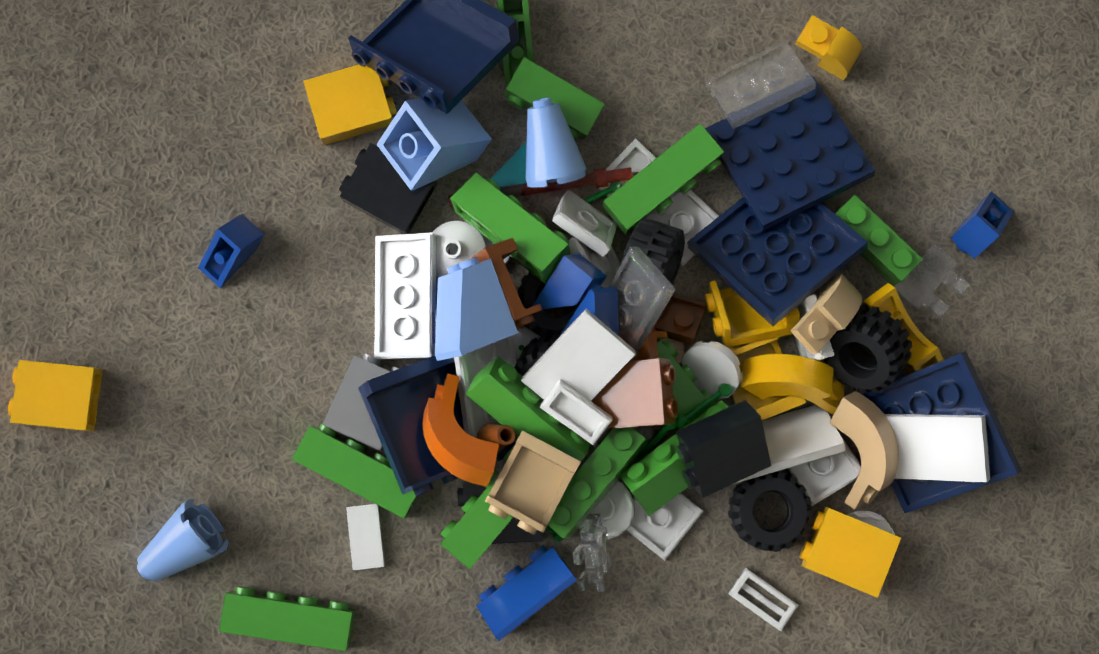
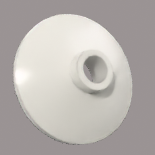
[432,221,486,277]

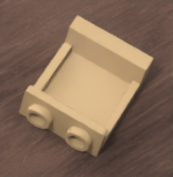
[485,431,581,535]

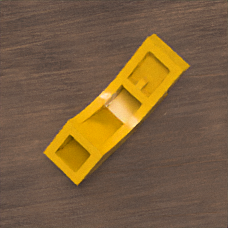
[863,283,944,374]
[741,354,844,415]

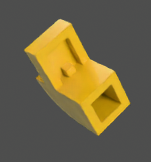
[795,15,863,81]

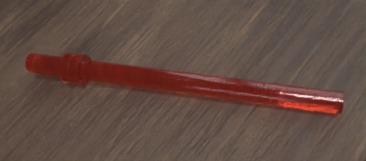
[448,167,633,207]

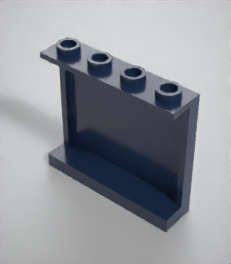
[348,0,520,114]
[358,356,516,496]

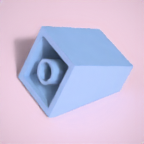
[377,99,492,190]
[435,257,518,361]

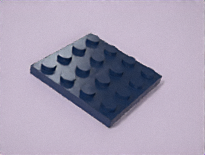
[705,76,875,231]
[687,197,868,326]
[862,351,1022,513]

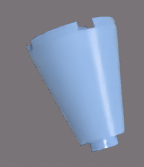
[525,98,587,187]
[137,499,228,582]

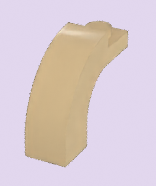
[791,271,862,354]
[829,391,899,510]

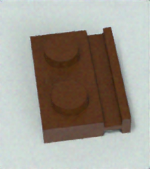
[633,292,707,346]

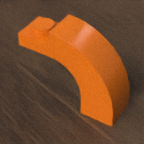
[422,374,499,487]

